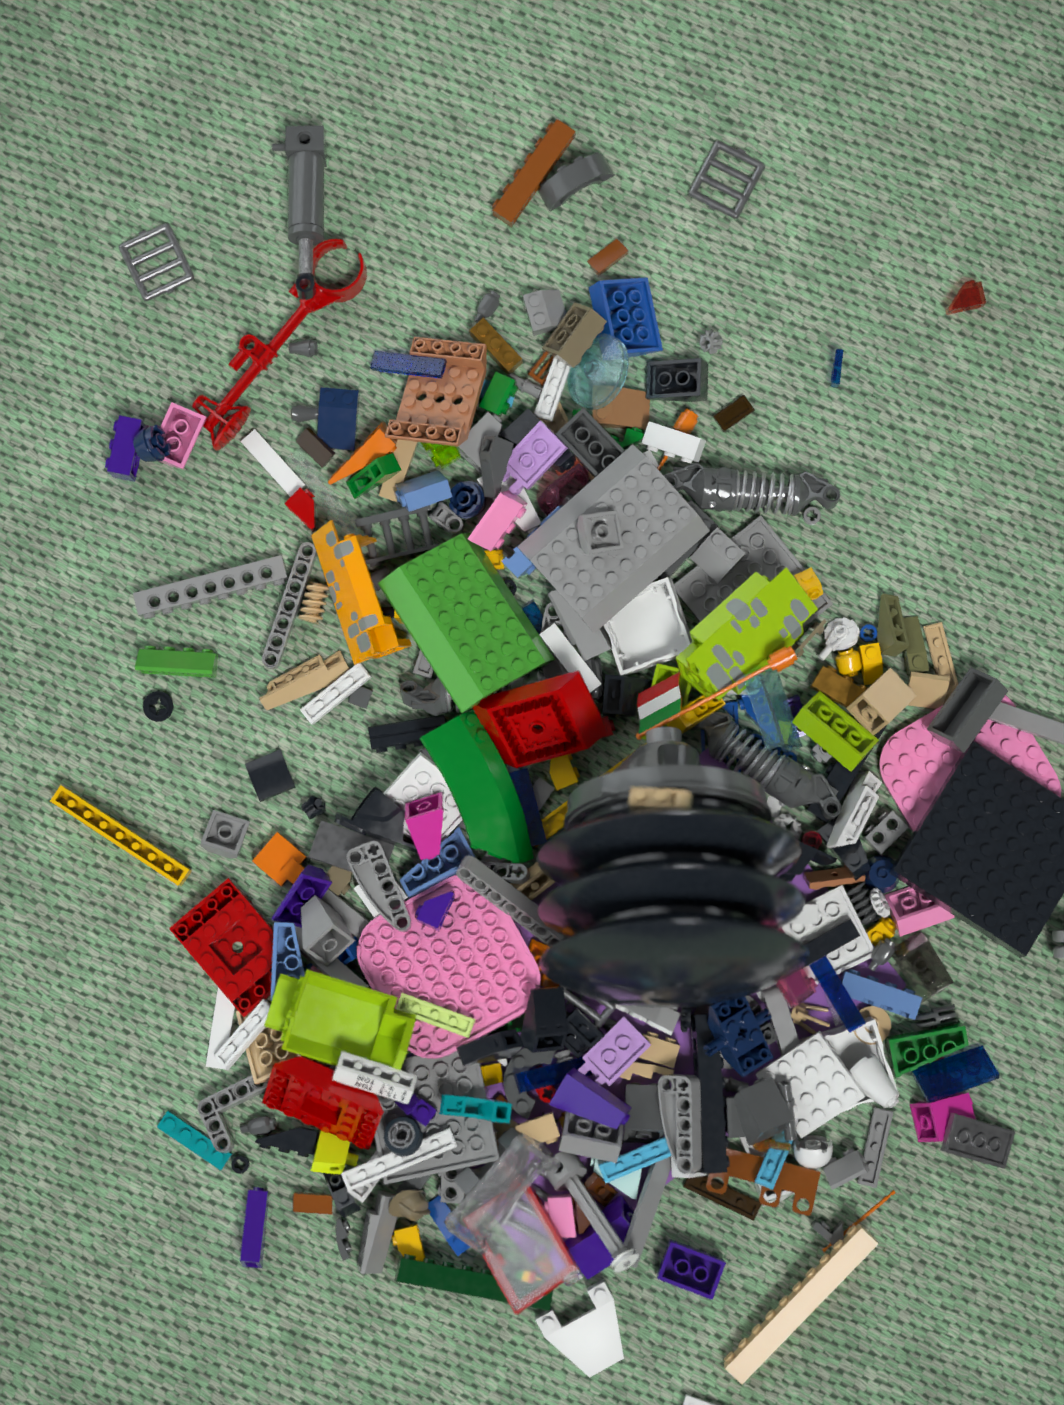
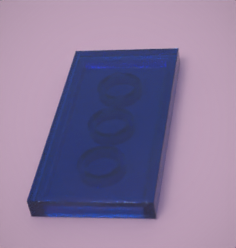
[911,1045,1000,1103]

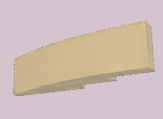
[379,439,418,502]
[619,1061,674,1080]

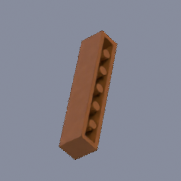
[492,119,576,228]

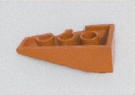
[328,421,398,485]

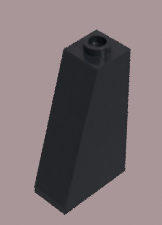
[500,409,576,473]

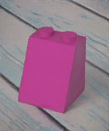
[405,792,444,860]
[910,1092,976,1142]

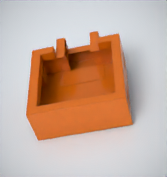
[252,832,307,886]

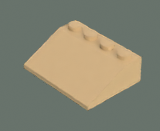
[236,995,314,1084]

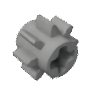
[699,330,723,354]

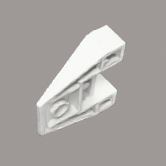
[535,1279,624,1377]

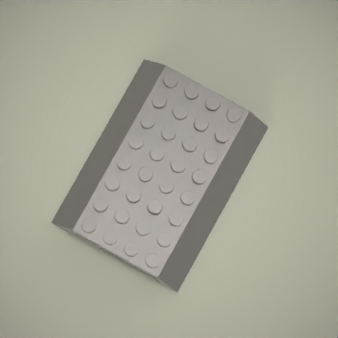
[517,444,710,634]

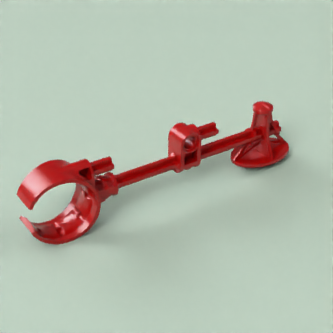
[192,239,367,451]

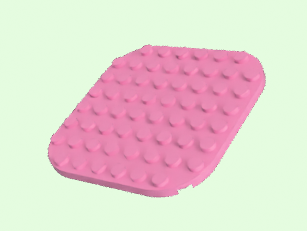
[879,695,1061,832]
[357,875,541,1059]

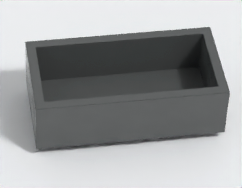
[927,667,1008,753]

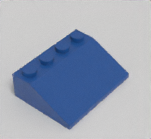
[589,277,663,361]

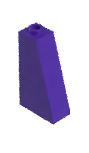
[549,1068,632,1129]
[240,1187,269,1269]

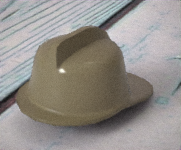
[388,1190,431,1221]

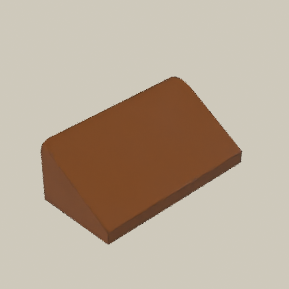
[587,239,629,276]
[293,1192,333,1214]

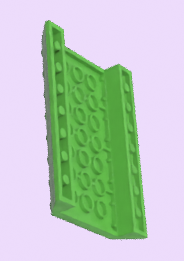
[378,532,555,713]

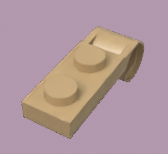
[628,787,693,809]

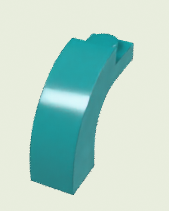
[439,1094,512,1123]

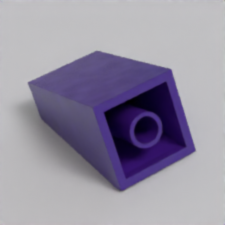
[565,1195,635,1279]

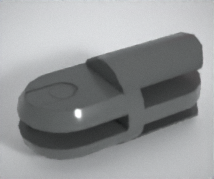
[584,658,604,700]
[915,1004,958,1027]

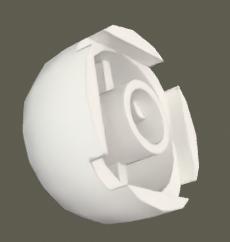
[793,1135,833,1170]

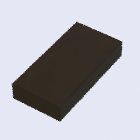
[713,395,755,432]
[295,427,336,468]

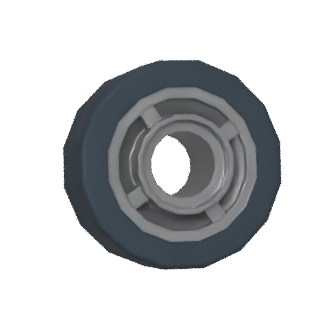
[383,1117,423,1156]

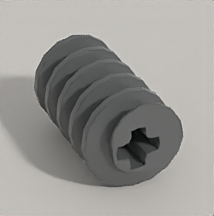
[847,882,882,925]

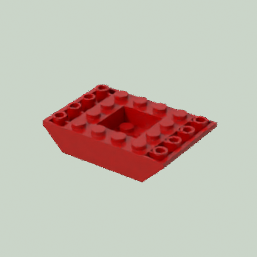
[473,670,608,768]
[169,878,304,1017]
[262,1056,384,1150]

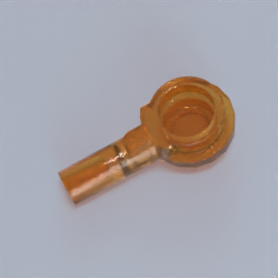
[752,1137,791,1152]

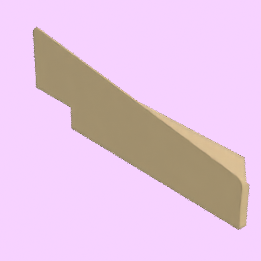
[259,650,350,710]

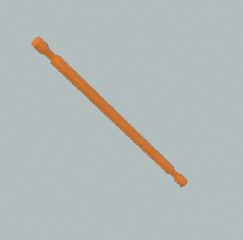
[822,1190,896,1252]

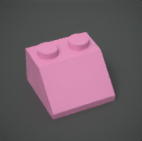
[544,1193,576,1238]

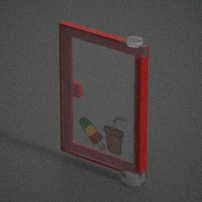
[462,1174,583,1315]

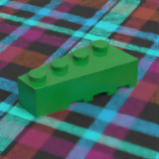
[886,1023,969,1078]

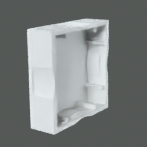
[604,577,692,676]
[799,1016,898,1112]

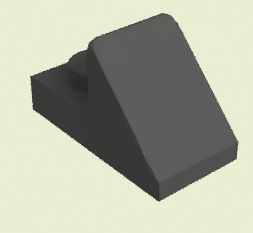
[811,1219,844,1246]

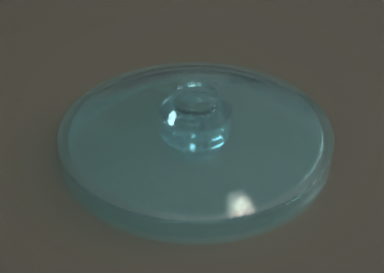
[568,334,629,410]

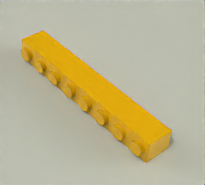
[50,785,192,886]

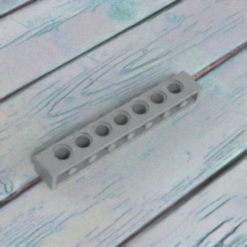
[133,555,289,619]

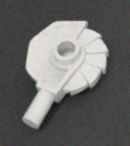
[818,617,860,661]

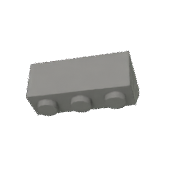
[559,1111,624,1163]

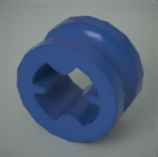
[859,624,877,642]

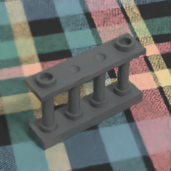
[355,505,439,567]

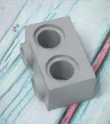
[863,811,909,854]
[438,1167,468,1204]

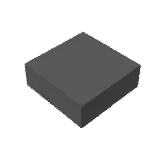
[348,687,373,709]

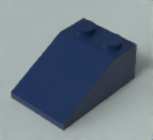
[317,387,360,451]

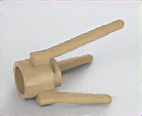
[791,1002,830,1035]

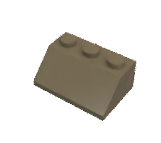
[542,302,607,368]

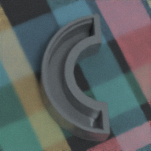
[539,152,615,212]
[504,1047,556,1119]
[454,1127,529,1200]

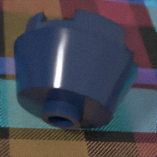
[133,425,171,462]
[449,481,486,519]
[864,855,899,893]

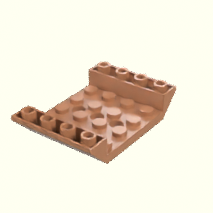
[385,337,487,446]

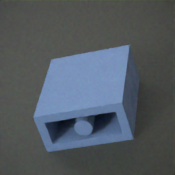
[394,470,452,512]

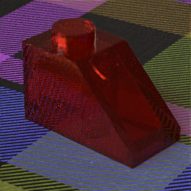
[946,280,986,315]

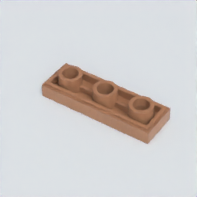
[804,867,865,890]

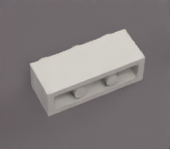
[642,421,706,464]

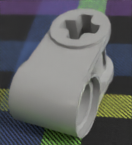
[428,501,464,536]

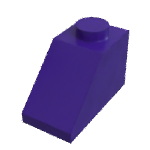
[415,891,455,931]

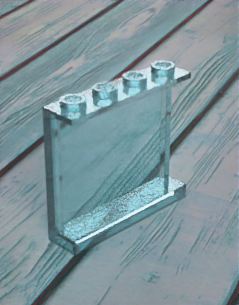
[743,671,803,753]

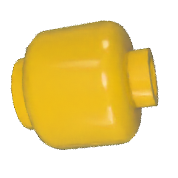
[835,648,862,677]

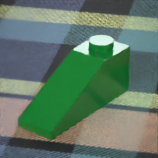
[346,453,401,499]

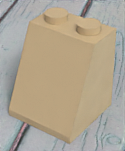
[846,668,917,735]

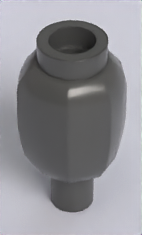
[474,290,500,323]
[868,937,896,971]
[240,1116,277,1135]

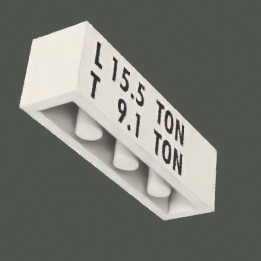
[332,1051,418,1104]

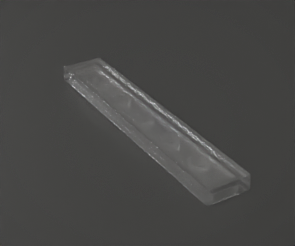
[286,448,365,536]

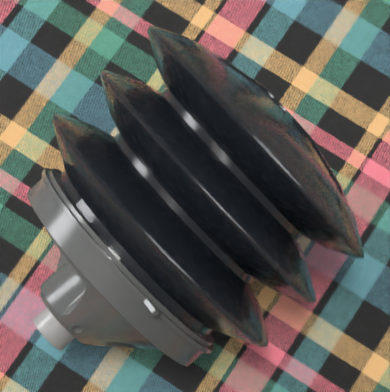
[537,727,808,1008]

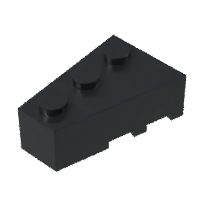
[818,816,871,881]

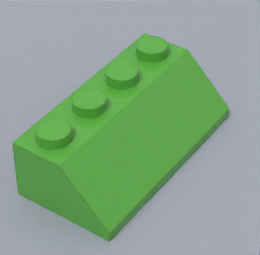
[135,646,218,678]

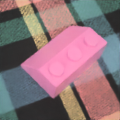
[159,402,207,469]
[468,490,528,551]
[884,887,955,937]

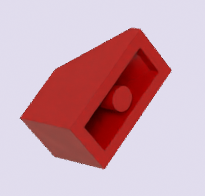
[284,488,316,532]

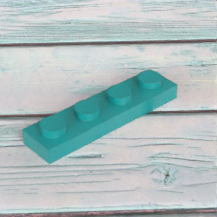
[157,1110,232,1170]

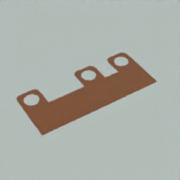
[706,1148,821,1216]

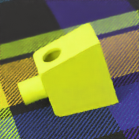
[310,1131,359,1174]

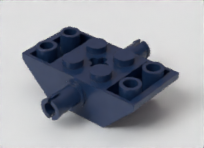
[703,996,774,1077]

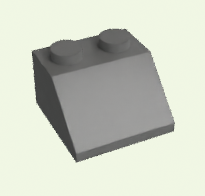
[523,290,566,336]
[690,527,745,584]
[823,1148,870,1190]

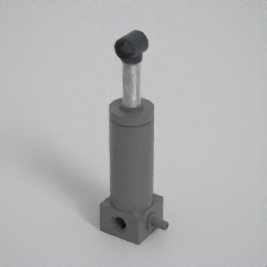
[272,126,327,300]

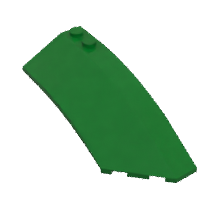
[420,710,534,864]

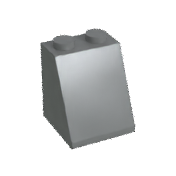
[456,412,502,475]
[301,895,356,966]

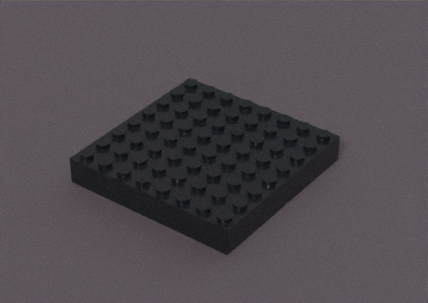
[889,741,1064,958]

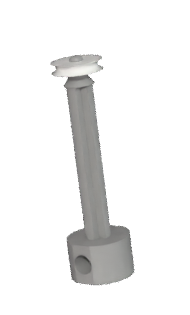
[543,1151,639,1273]

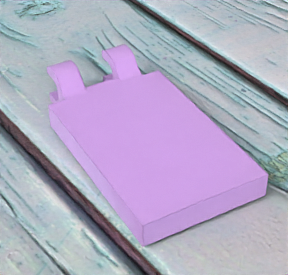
[503,421,568,495]
[578,1016,651,1086]

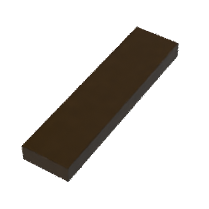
[683,1176,761,1221]

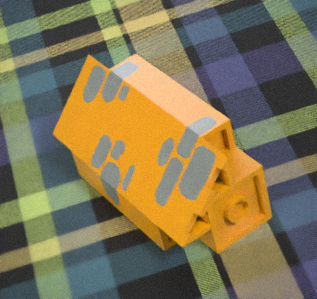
[311,520,412,665]

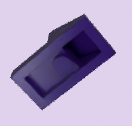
[395,1092,438,1127]

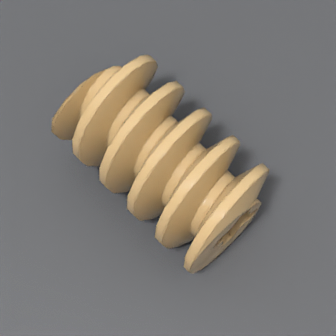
[298,582,329,624]

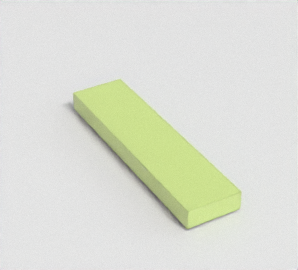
[396,993,476,1038]

